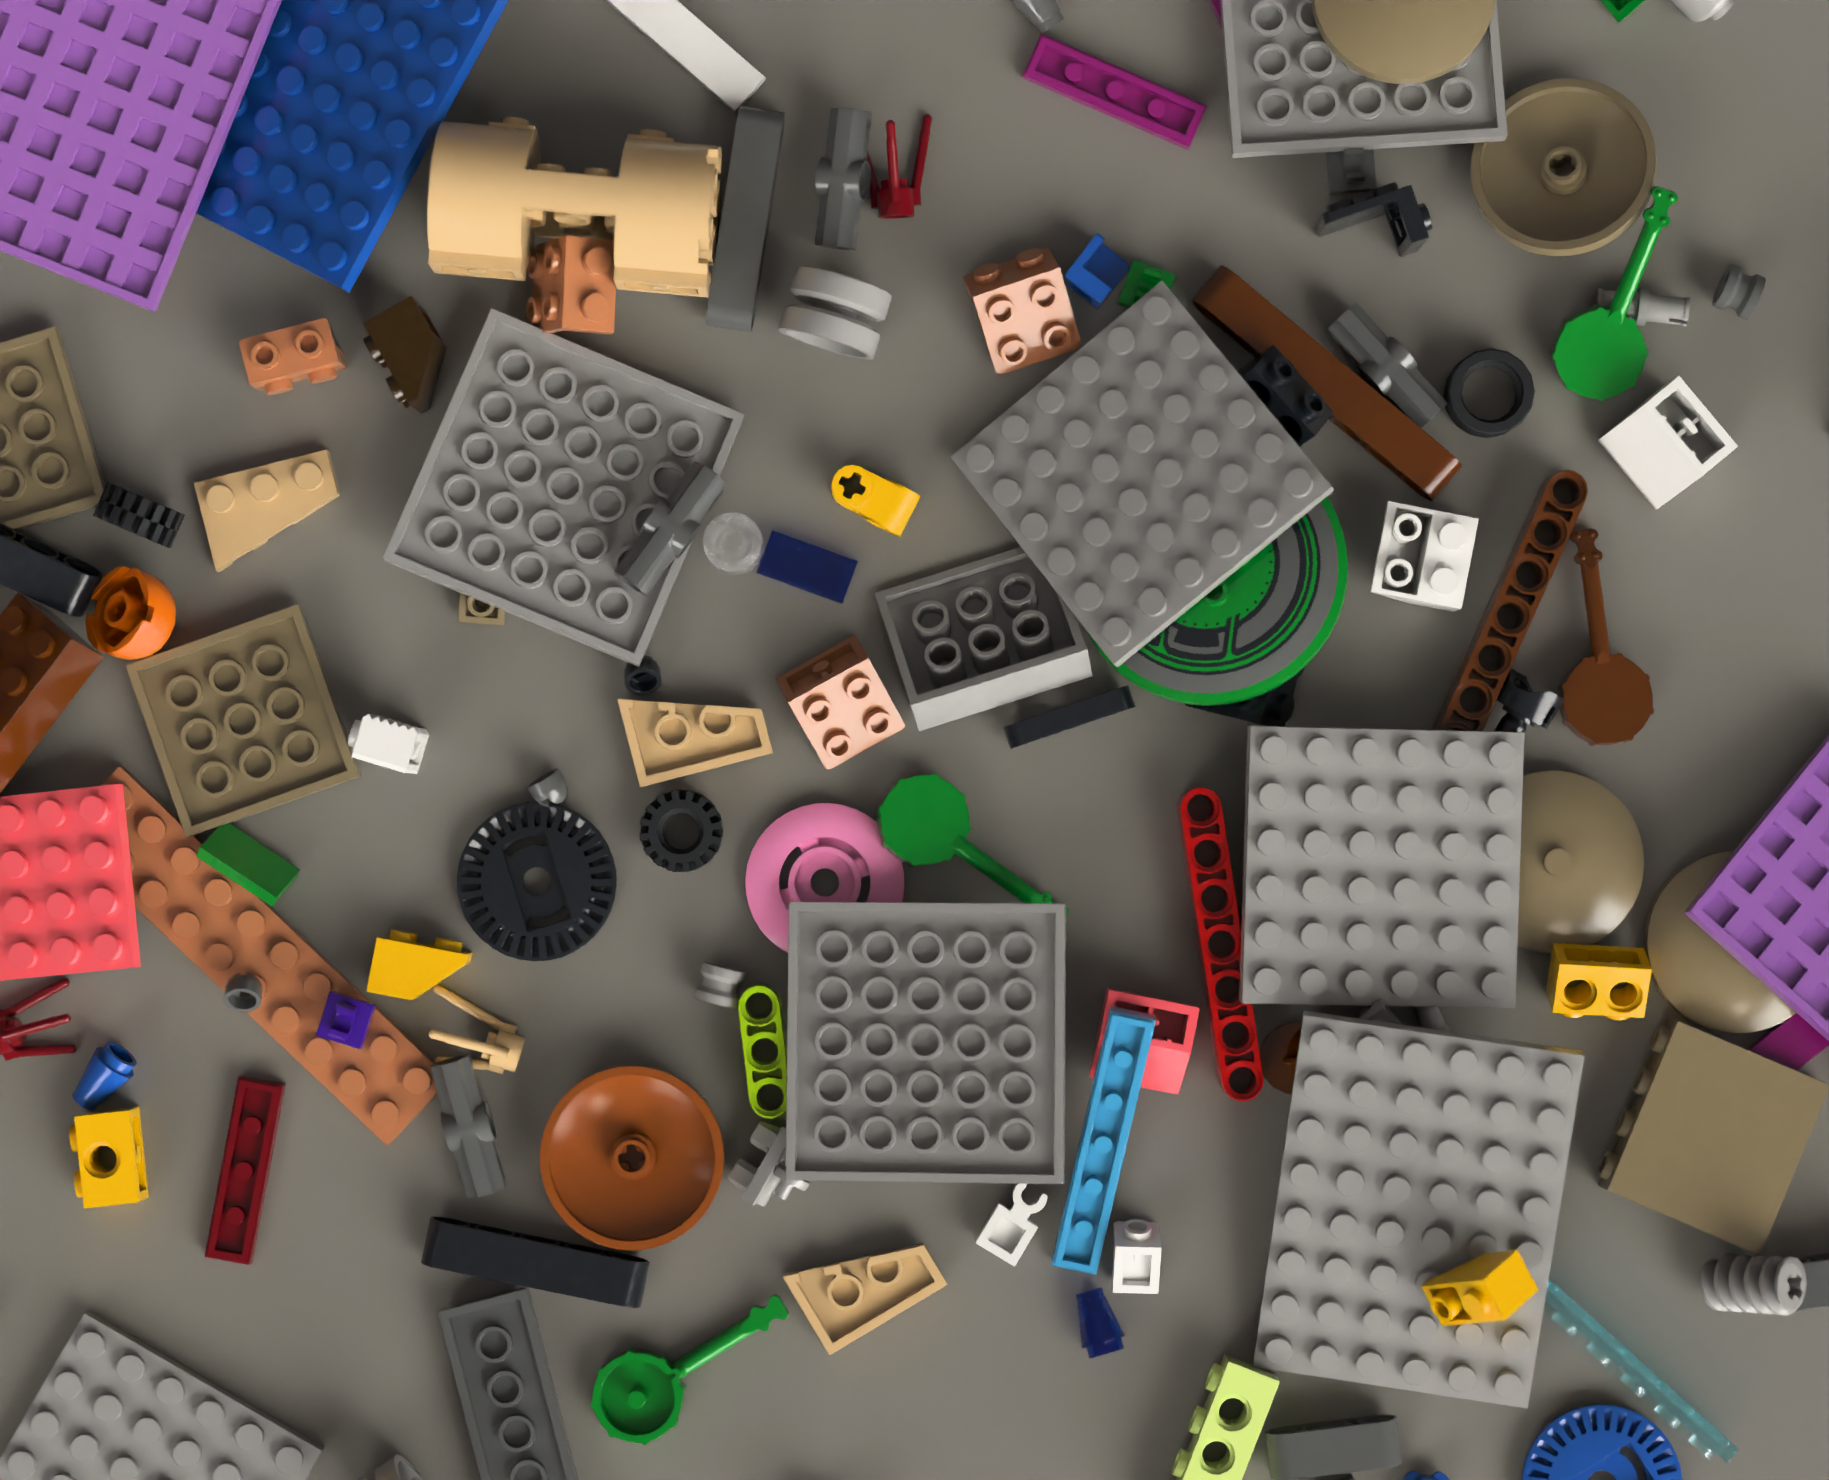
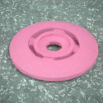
[745,803,905,953]

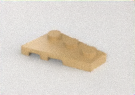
[194,450,340,572]
[617,699,773,787]
[782,1243,948,1356]

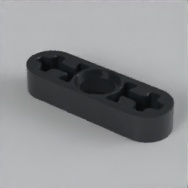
[1003,685,1135,749]

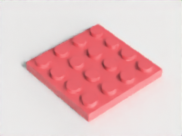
[0,784,141,981]

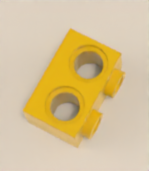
[1546,943,1652,1021]

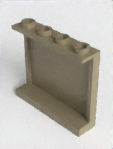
[1597,1018,1829,1255]

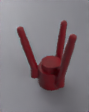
[866,114,932,219]
[0,978,76,1061]

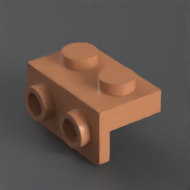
[239,318,347,395]

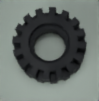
[93,482,185,548]
[639,790,723,872]

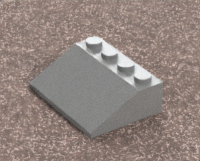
[875,547,1093,731]

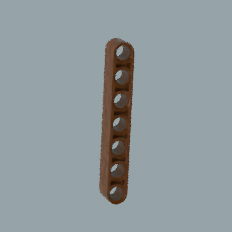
[1191,265,1462,502]
[1431,470,1588,731]

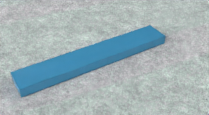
[1052,1006,1156,1275]

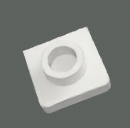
[1112,1219,1162,1294]

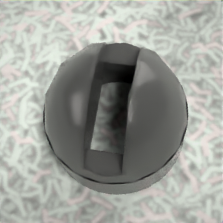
[527,768,568,807]
[224,972,262,1012]

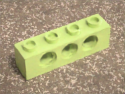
[1171,1354,1280,1480]

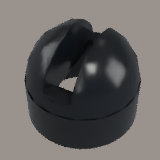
[624,655,661,695]

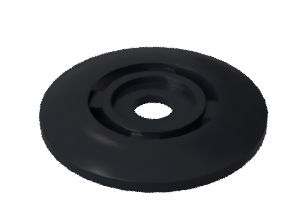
[457,802,617,961]

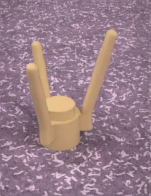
[429,985,526,1075]

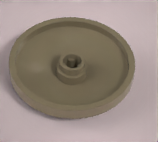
[1311,0,1496,84]
[1470,78,1657,256]
[1517,771,1644,953]
[1643,851,1796,1033]

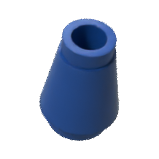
[72,1042,137,1111]

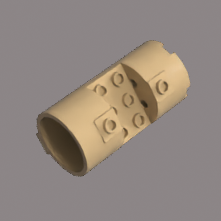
[427,117,722,298]

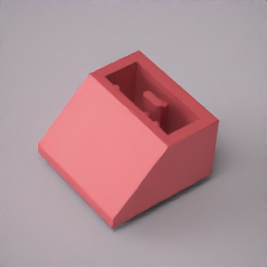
[1088,987,1200,1095]

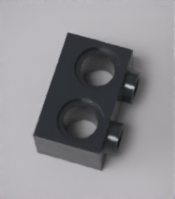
[1238,345,1334,447]

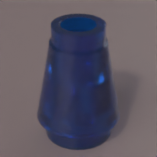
[1076,1287,1125,1359]

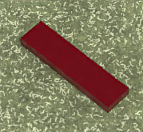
[204,1076,286,1265]

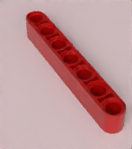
[1177,787,1263,1101]

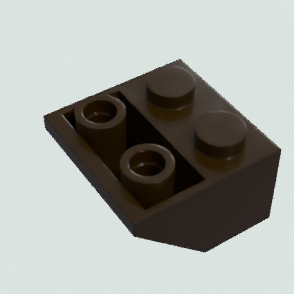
[363,296,447,414]

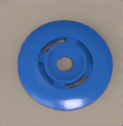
[1521,1403,1682,1480]

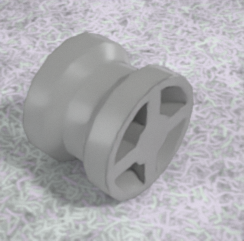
[694,962,746,1008]

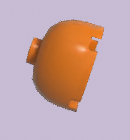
[85,566,176,660]

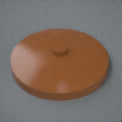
[540,1065,725,1251]

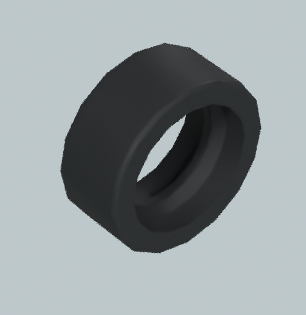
[1443,348,1535,438]

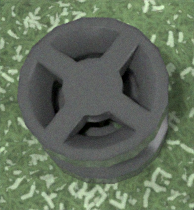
[1712,263,1766,320]

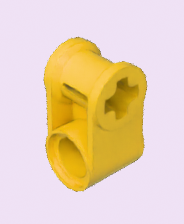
[831,465,921,537]

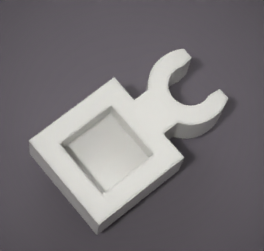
[975,1184,1048,1267]

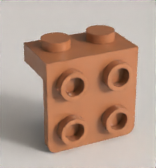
[526,235,616,335]
[963,247,1081,374]

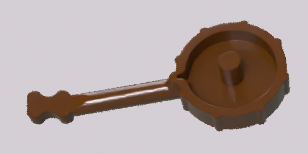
[1558,529,1654,746]

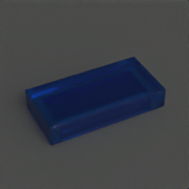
[757,530,858,605]

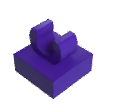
[316,991,376,1049]

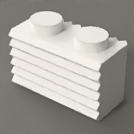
[348,714,429,774]

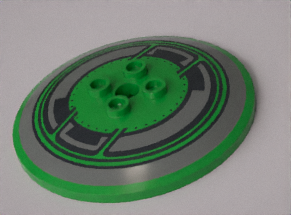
[1086,497,1348,706]

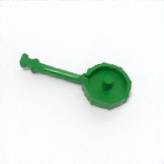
[1550,186,1678,401]
[876,773,1068,916]
[590,1294,789,1445]

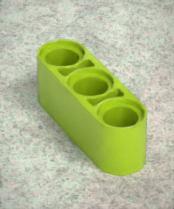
[738,983,787,1118]

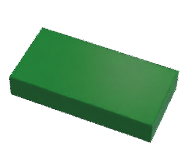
[196,823,300,907]

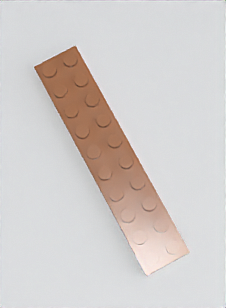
[102,766,437,1146]

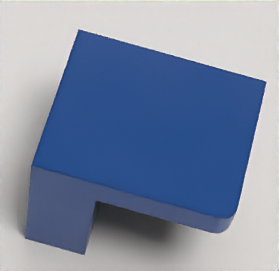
[1063,233,1130,309]

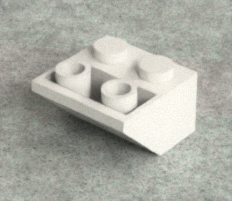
[1598,376,1738,510]
[1370,501,1479,612]

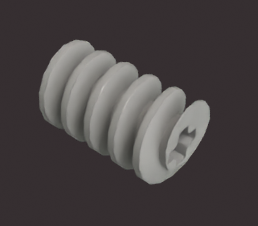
[1701,1253,1807,1316]

